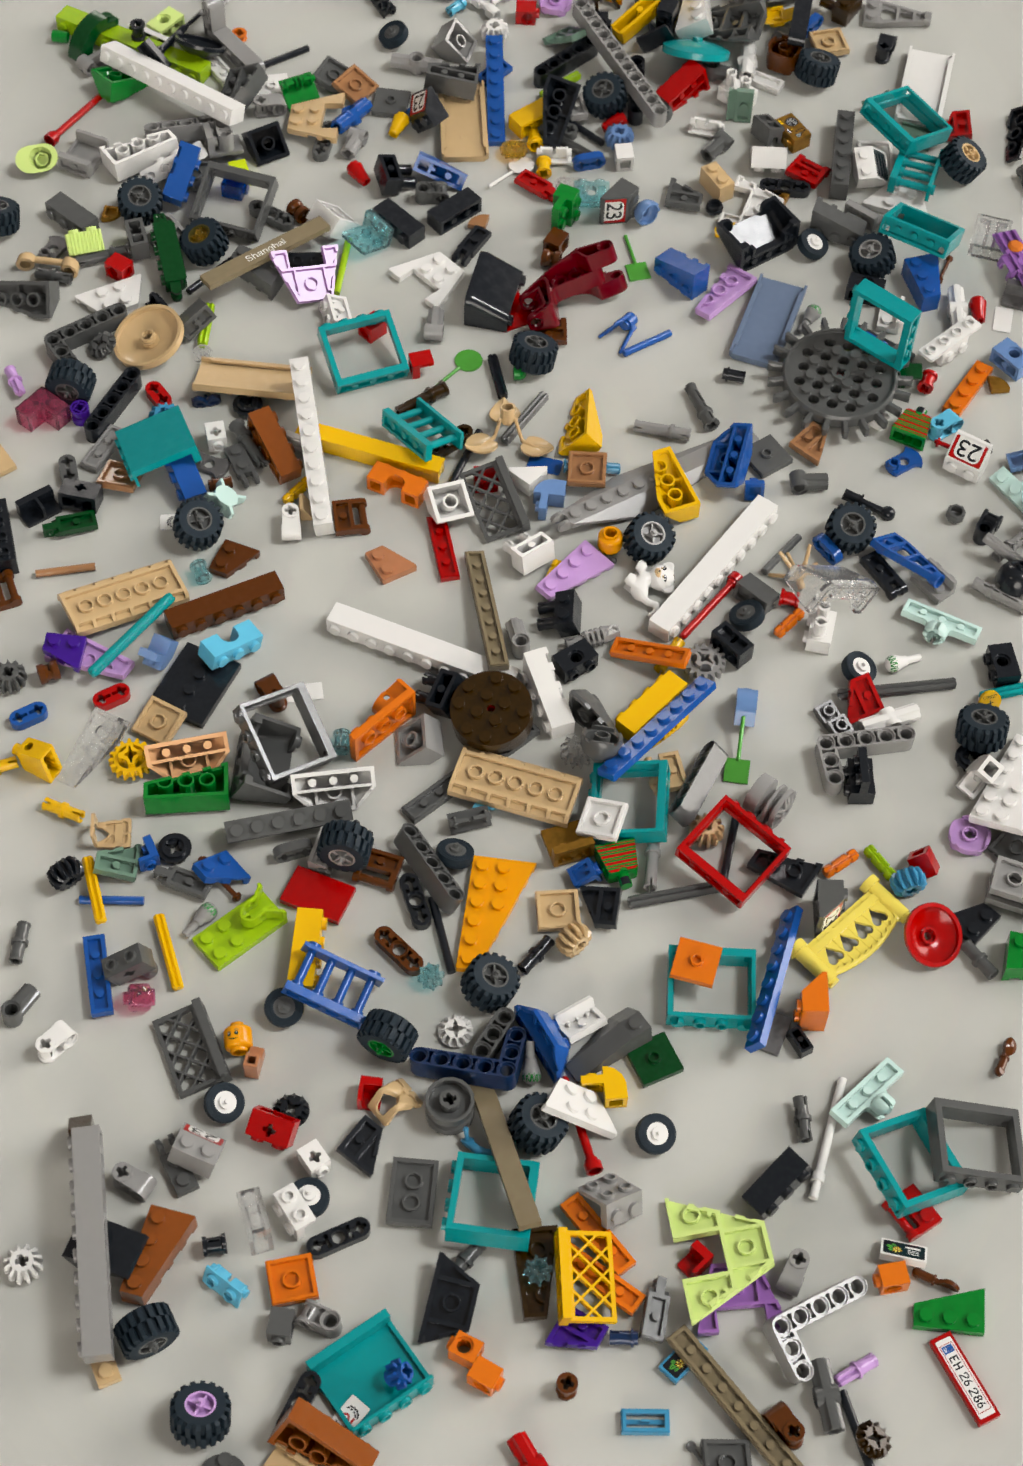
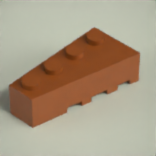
[247,405,303,485]
[119,1204,198,1306]
[267,1397,379,1466]

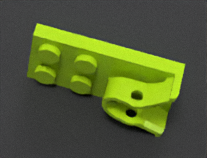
[192,883,288,971]

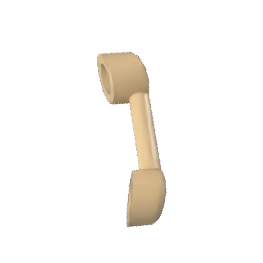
[16,252,80,278]

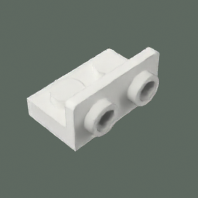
[319,293,352,324]
[876,296,905,335]

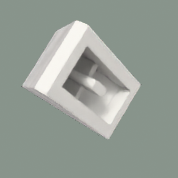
[509,466,547,496]

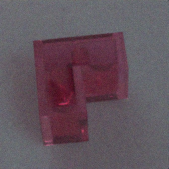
[15,386,72,432]

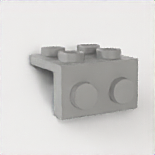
[579,1173,642,1230]

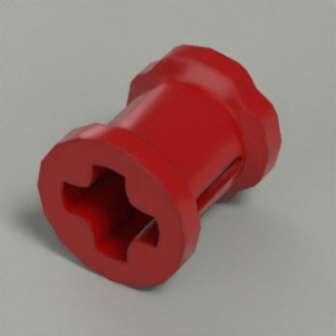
[917,369,938,394]
[778,588,801,609]

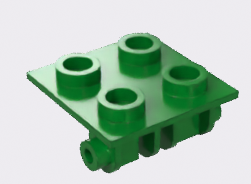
[278,72,320,112]

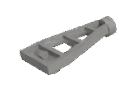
[863,0,932,28]

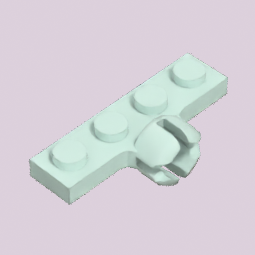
[989,466,1023,513]
[901,598,982,645]
[829,1057,904,1129]

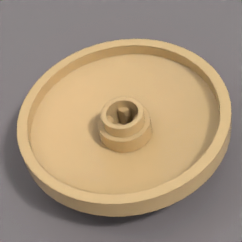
[114,304,184,370]

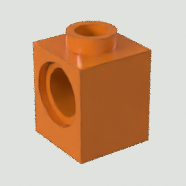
[872,1260,911,1295]
[446,1330,484,1369]
[467,1355,505,1397]

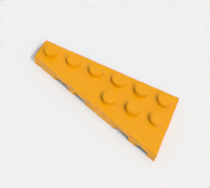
[456,855,537,972]

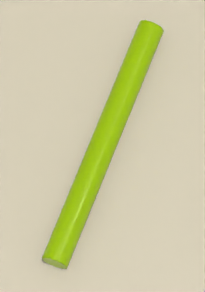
[334,239,352,295]

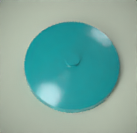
[662,36,730,62]

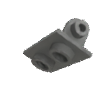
[447,805,492,835]

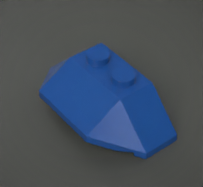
[704,423,753,488]
[514,1005,571,1084]

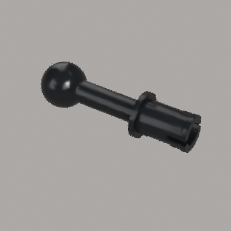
[841,488,895,521]

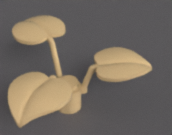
[464,397,554,457]

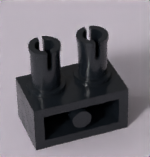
[373,154,417,195]
[536,589,582,638]
[416,668,464,719]

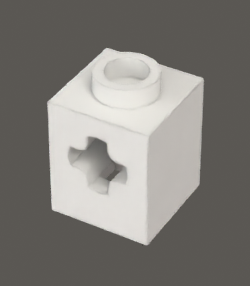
[613,143,635,172]
[204,420,228,453]
[297,1139,332,1178]

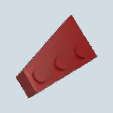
[655,60,710,112]

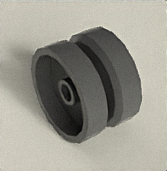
[425,1077,475,1136]

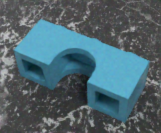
[198,619,263,670]

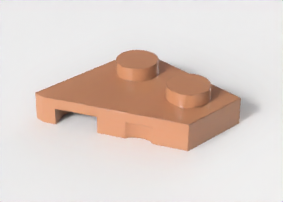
[365,545,417,585]

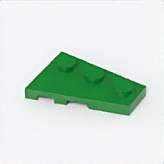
[912,1288,985,1337]

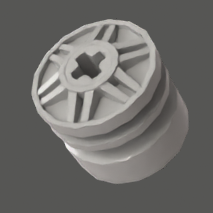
[742,773,796,829]

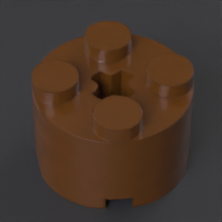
[766,35,802,76]

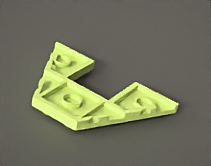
[664,1198,775,1326]

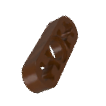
[374,926,424,976]

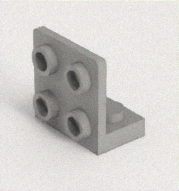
[202,122,244,159]

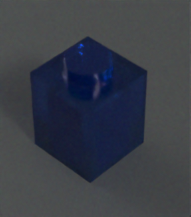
[221,178,249,201]

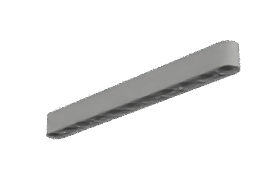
[572,0,667,128]

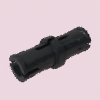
[517,935,555,975]

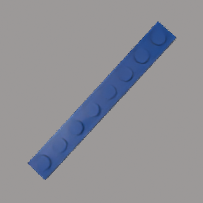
[486,35,505,146]
[597,676,716,782]
[744,905,803,1053]

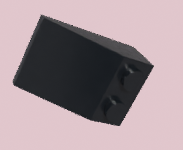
[62,1220,149,1280]

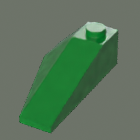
[91,66,148,103]

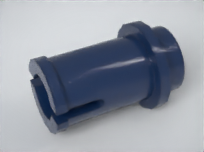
[609,1328,638,1348]

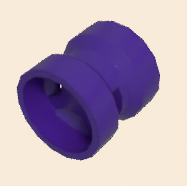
[70,400,90,427]

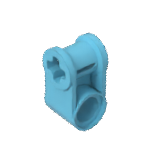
[928,408,964,441]

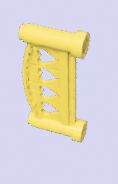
[791,874,910,989]

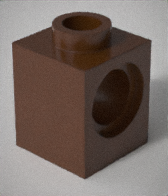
[543,227,569,254]

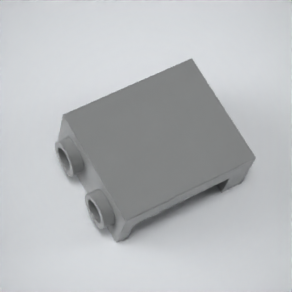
[57,129,109,179]

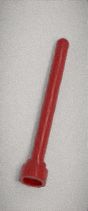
[44,94,103,147]
[679,571,743,640]
[562,1076,603,1176]

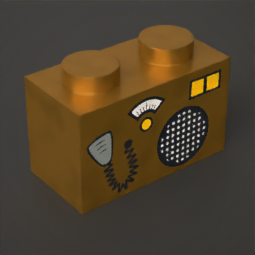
[775,113,811,154]

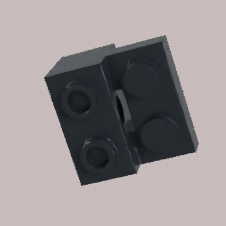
[842,747,876,804]

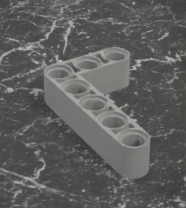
[201,0,266,71]
[144,115,235,152]
[815,725,916,796]
[763,1275,868,1384]

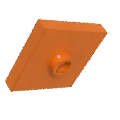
[669,937,723,989]
[265,1252,319,1307]

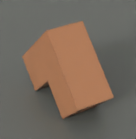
[243,1046,265,1079]

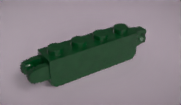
[150,213,187,302]

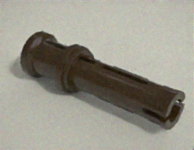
[395,380,450,414]

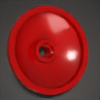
[904,902,963,968]

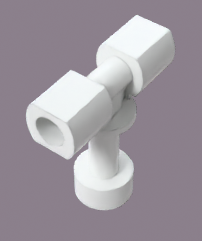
[470,0,508,19]

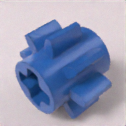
[384,1358,414,1391]

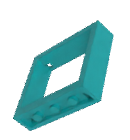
[859,86,953,156]
[878,202,965,259]
[844,278,922,371]
[317,309,410,394]
[588,760,671,845]
[666,945,756,1031]
[852,1107,968,1219]
[441,1151,540,1252]

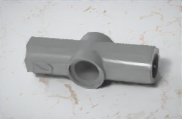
[390,52,443,75]

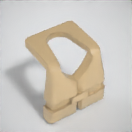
[90,813,132,850]
[368,1078,423,1126]

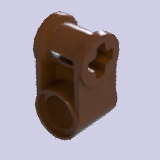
[254,673,287,712]
[762,1400,805,1450]

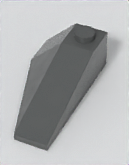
[0,281,60,318]
[569,689,625,747]
[566,1007,652,1084]

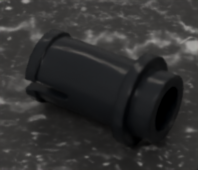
[722,367,746,383]

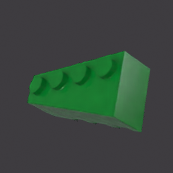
[143,762,230,815]

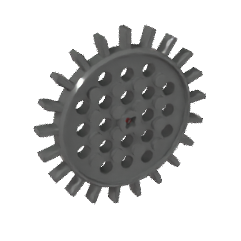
[767,317,913,439]

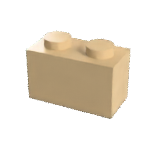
[699,161,735,203]

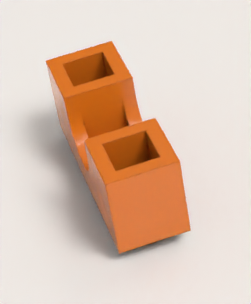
[367,461,429,509]

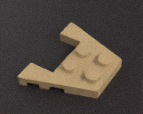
[287,93,346,144]

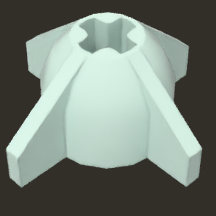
[204,478,247,519]

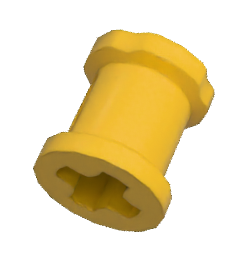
[536,155,552,179]

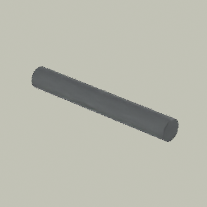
[761,534,802,575]

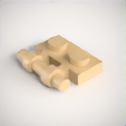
[644,750,686,796]

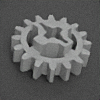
[684,643,726,681]

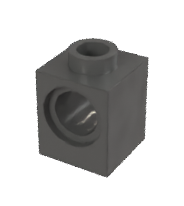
[266,1306,296,1346]

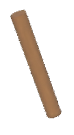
[35,562,96,578]

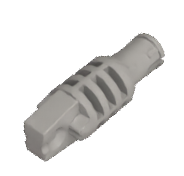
[564,624,621,648]

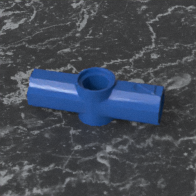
[330,97,373,134]

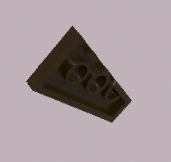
[512,1225,558,1321]

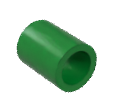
[51,29,70,44]

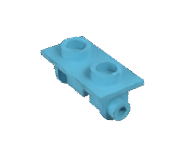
[202,1263,250,1309]

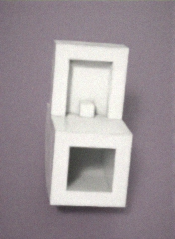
[956,754,1005,800]

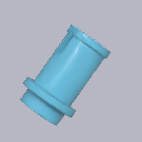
[446,0,467,17]

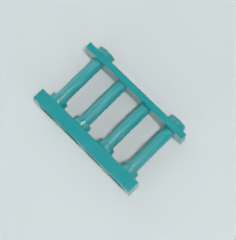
[887,142,943,202]
[382,397,464,462]

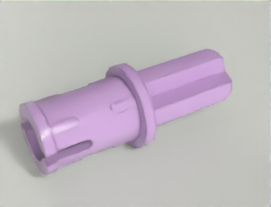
[4,365,26,397]
[833,1352,879,1387]

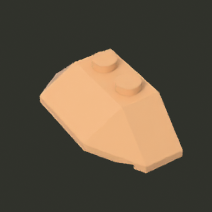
[143,731,230,778]

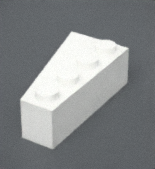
[99,129,179,182]

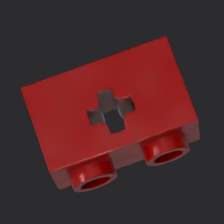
[245,1105,301,1150]

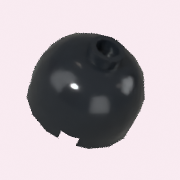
[995,560,1023,597]

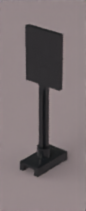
[136,9,202,67]

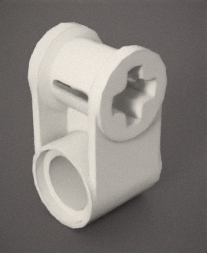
[281,503,302,541]
[35,1020,78,1063]

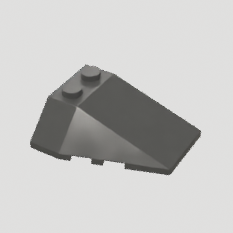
[703,0,767,43]

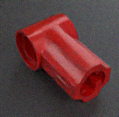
[507,1431,548,1466]

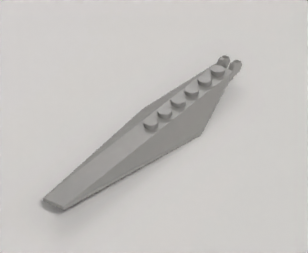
[550,432,759,532]

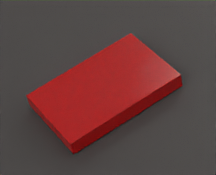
[279,865,356,925]

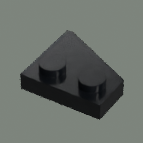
[580,886,622,929]
[954,903,1001,946]
[336,1115,383,1178]

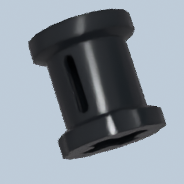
[130,19,147,42]
[201,1233,228,1257]

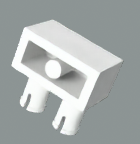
[717,68,758,106]
[503,531,555,575]
[802,600,837,655]

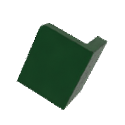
[898,363,923,388]

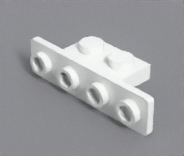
[139,141,208,183]
[918,315,982,366]

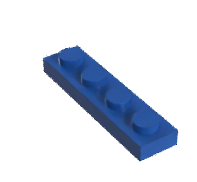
[82,934,114,1018]

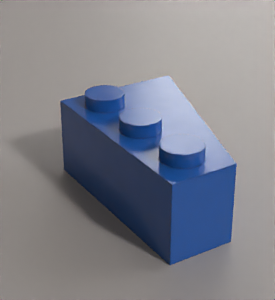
[901,254,941,312]

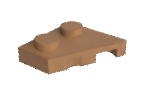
[789,421,827,466]

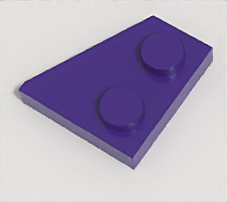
[42,632,87,673]
[545,1308,609,1350]

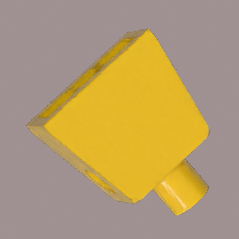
[12,737,63,784]

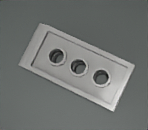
[984,855,1023,914]

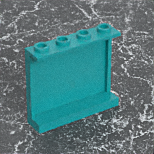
[114,405,202,487]
[305,1308,434,1437]

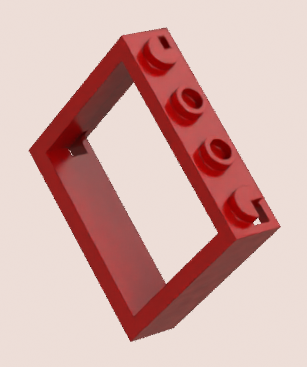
[675,795,791,909]

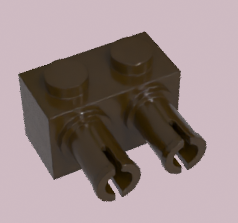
[819,0,863,27]

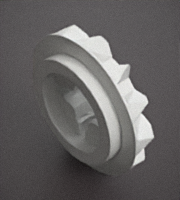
[438,1013,473,1048]

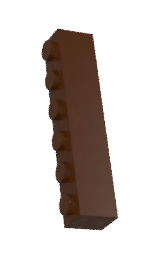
[163,571,285,640]

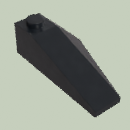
[543,73,581,149]
[1006,106,1023,163]

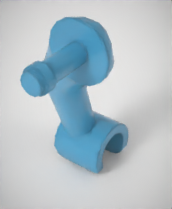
[460,1126,493,1156]

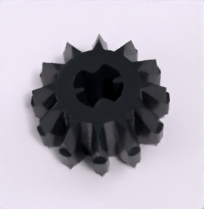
[46,856,85,891]

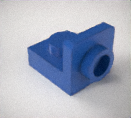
[138,834,161,872]
[566,857,603,889]

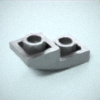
[813,699,854,734]

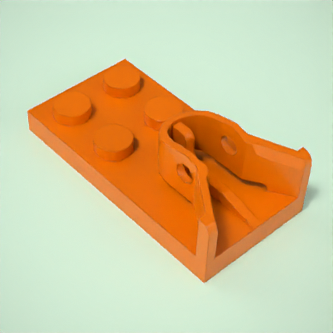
[349,679,416,762]

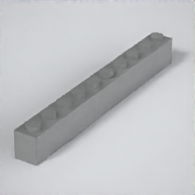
[67,1124,115,1364]

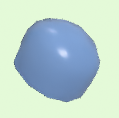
[634,199,660,226]

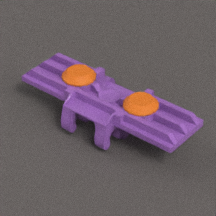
[992,229,1023,286]

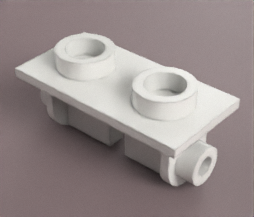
[688,116,725,138]
[536,146,572,164]

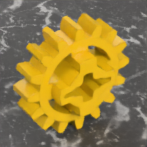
[108,738,150,781]

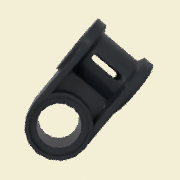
[875,33,897,64]
[973,509,1004,546]

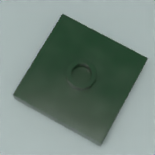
[627,1032,684,1088]

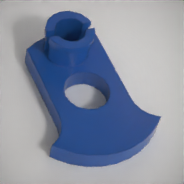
[885,447,923,477]

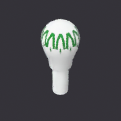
[884,653,922,673]

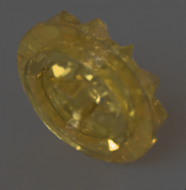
[500,140,528,160]

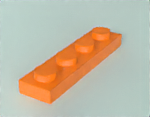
[942,360,993,417]
[609,637,692,669]
[560,1192,636,1277]
[571,1243,646,1317]

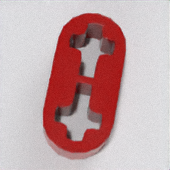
[145,381,172,407]
[93,683,131,712]

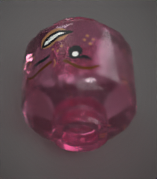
[123,983,155,1012]

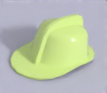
[15,143,58,173]

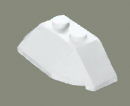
[290,766,376,810]

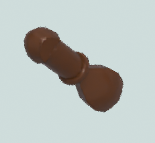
[994,1037,1017,1077]
[912,1267,960,1292]

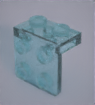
[342,209,394,255]

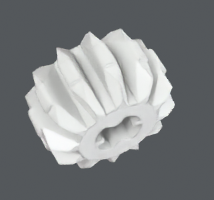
[480,17,509,43]
[3,1244,44,1285]

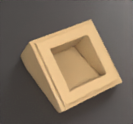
[299,493,313,521]

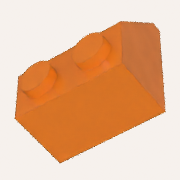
[793,972,830,1031]

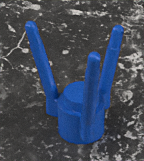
[598,312,638,354]

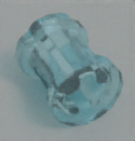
[189,559,213,585]
[333,728,351,756]

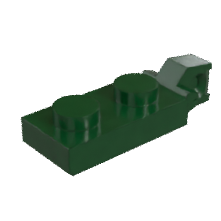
[42,510,98,537]

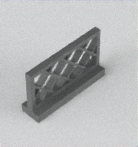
[459,455,531,543]
[152,997,233,1099]

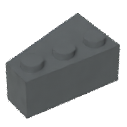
[221,62,268,112]

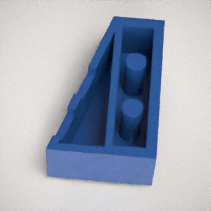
[162,140,201,207]
[654,247,710,300]
[164,454,207,503]

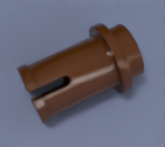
[208,476,233,492]

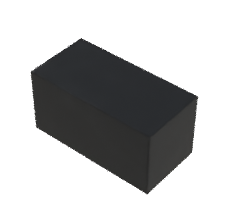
[786,1025,814,1059]

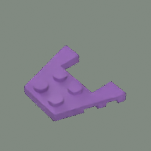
[697,1263,782,1337]

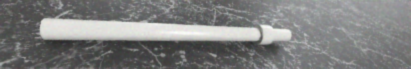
[809,1077,847,1201]

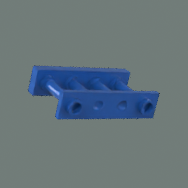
[281,941,385,1030]

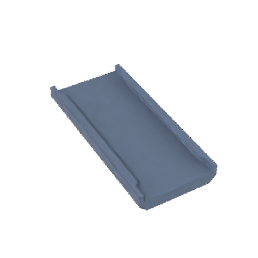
[729,273,808,368]

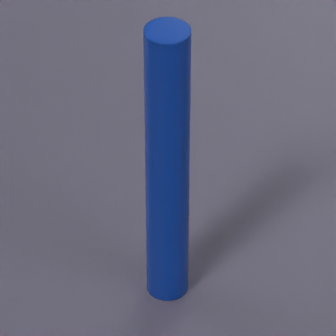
[622,329,672,357]
[79,896,145,905]

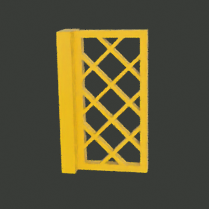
[553,1227,617,1326]

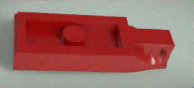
[514,169,556,203]

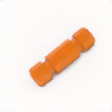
[773,608,805,638]
[822,849,859,878]

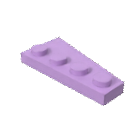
[695,263,757,321]
[535,540,615,601]
[44,628,135,680]

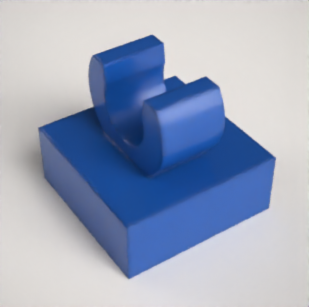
[744,478,765,501]

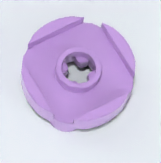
[539,0,572,17]
[948,815,991,856]

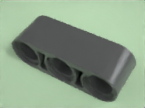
[472,1007,515,1059]

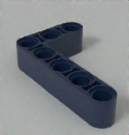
[409,1026,527,1091]

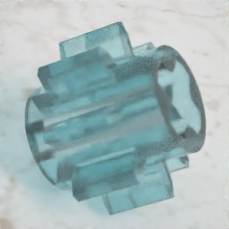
[417,962,444,991]
[523,1255,553,1287]

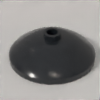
[175,33,226,58]

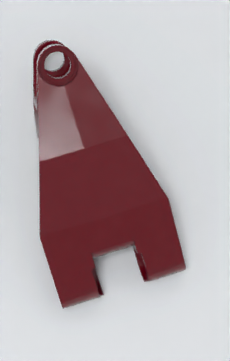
[519,240,628,331]

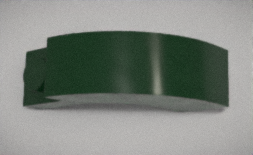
[68,10,119,61]

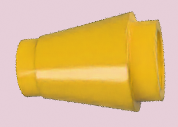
[388,111,409,138]
[527,128,544,153]

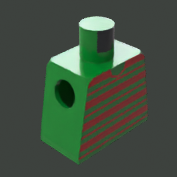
[889,407,931,451]
[594,838,638,890]

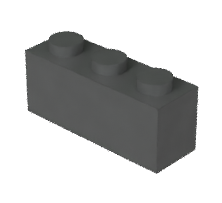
[45,191,99,232]

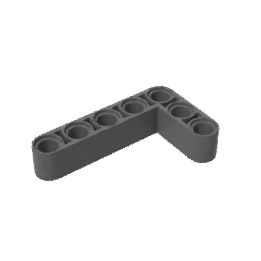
[44,303,128,362]

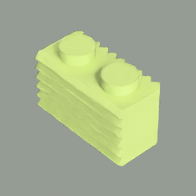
[64,226,105,257]

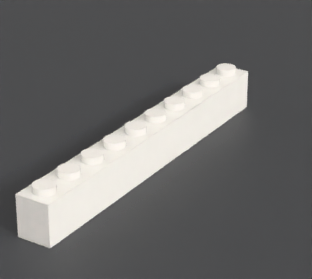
[100,40,245,126]
[289,356,335,536]
[648,495,778,643]
[326,602,520,680]

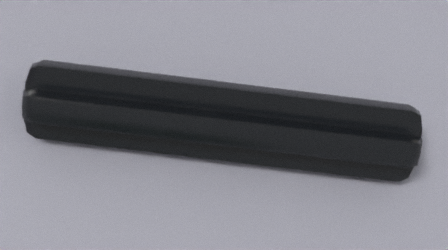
[488,354,508,399]

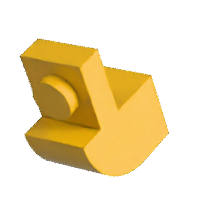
[580,1066,628,1108]

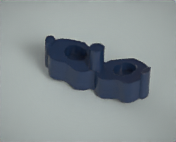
[191,394,221,408]

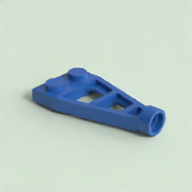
[869,532,945,588]

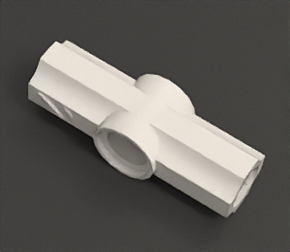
[738,41,758,79]
[947,284,968,327]
[858,703,921,730]

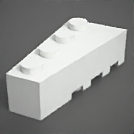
[675,0,714,39]
[520,646,575,740]

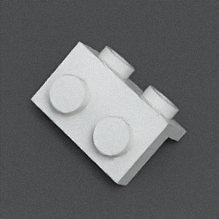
[554,995,608,1044]
[272,1183,316,1241]

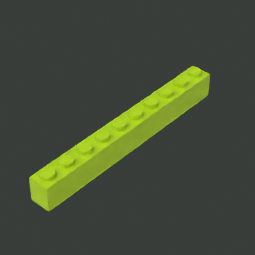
[56,5,212,84]

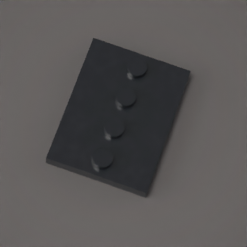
[153,642,241,729]

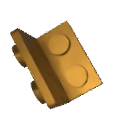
[541,820,595,867]

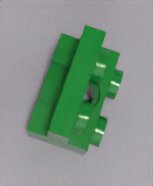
[551,183,581,230]

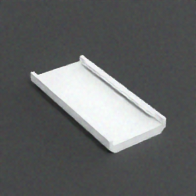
[894,45,955,127]

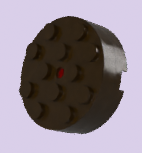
[450,671,533,754]

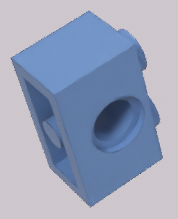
[989,337,1023,381]

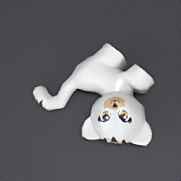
[623,560,675,619]

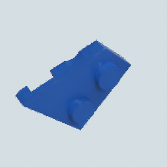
[192,850,251,884]

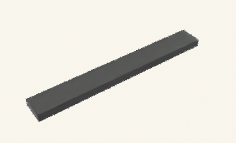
[401,723,540,825]

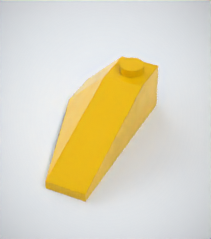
[558,388,602,456]
[652,446,701,522]

